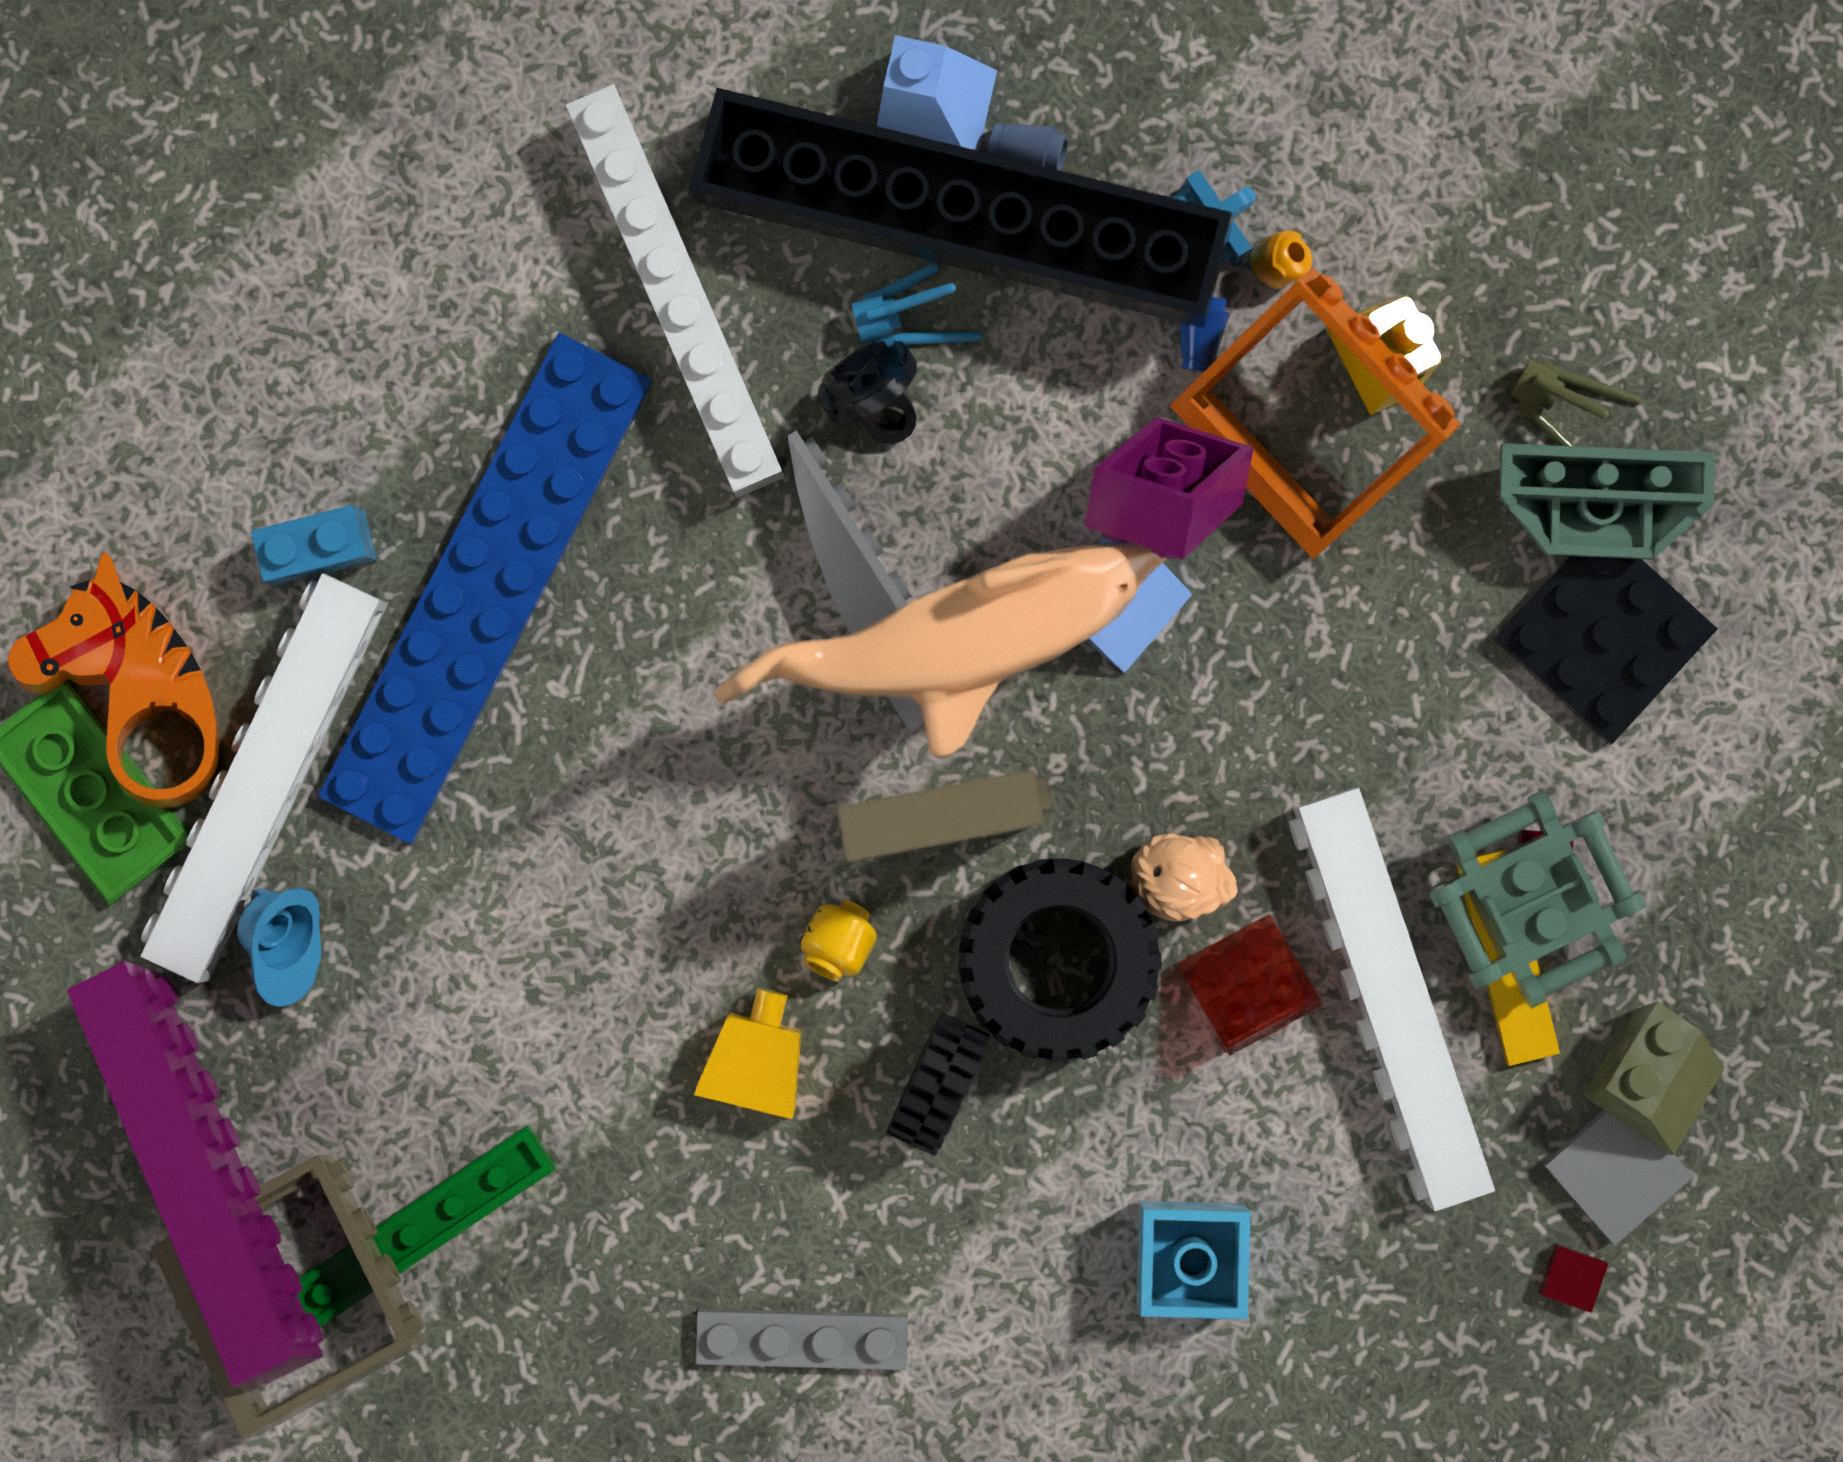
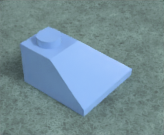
[877,35,997,151]

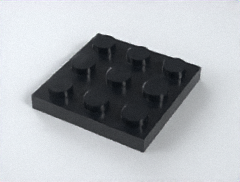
[1493,556,1718,745]

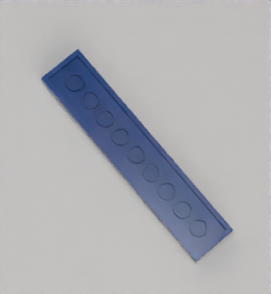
[318,332,653,844]

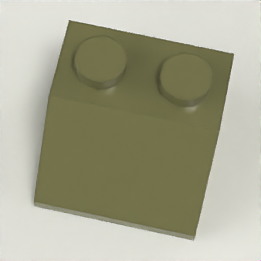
[1583,1001,1725,1156]

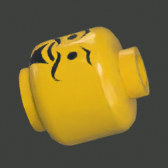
[799,900,877,982]

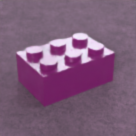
[1084,417,1254,560]

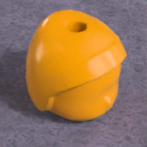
[1250,230,1312,290]

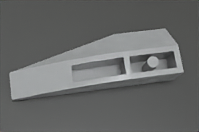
[788,430,924,734]

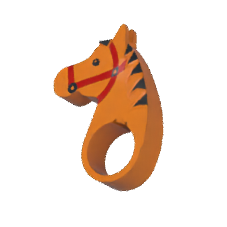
[8,552,220,808]

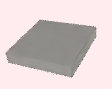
[1542,1110,1694,1246]

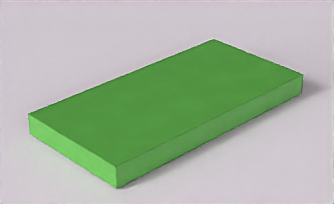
[0,680,189,905]

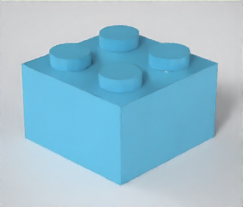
[1136,1200,1251,1319]

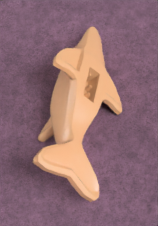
[713,542,1166,758]

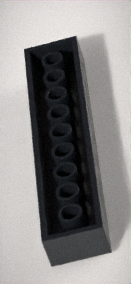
[689,88,1232,328]

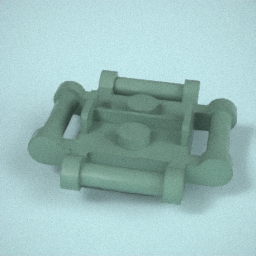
[1428,790,1646,1009]

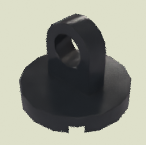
[817,341,917,444]

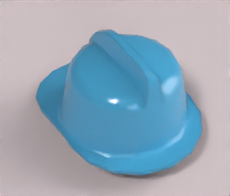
[237,887,322,1007]

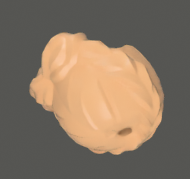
[1131,834,1238,922]

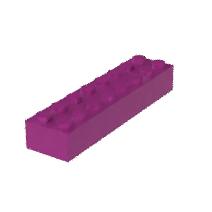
[66,961,324,1387]

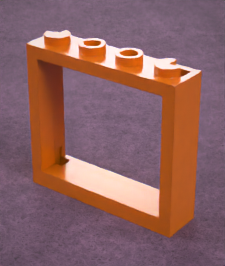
[1169,268,1461,560]

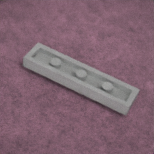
[696,1308,908,1370]

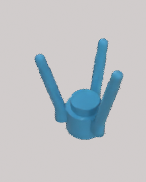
[852,263,983,347]

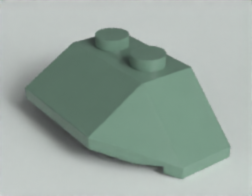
[1499,443,1715,560]

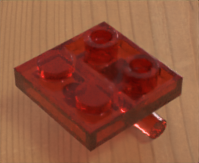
[1178,914,1322,1056]

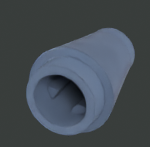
[988,123,1069,171]

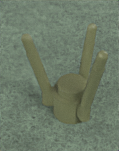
[1510,358,1642,446]

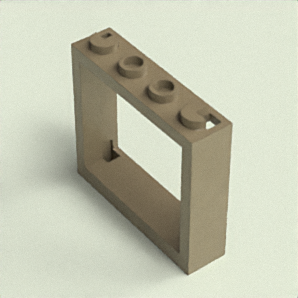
[837,769,1053,862]
[150,1154,425,1439]

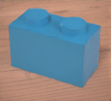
[250,505,377,586]

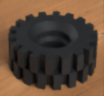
[886,1012,991,1156]

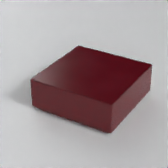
[1538,1243,1609,1313]

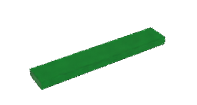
[298,1125,557,1327]

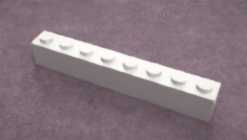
[566,84,785,498]
[140,573,388,984]
[1289,788,1495,1211]

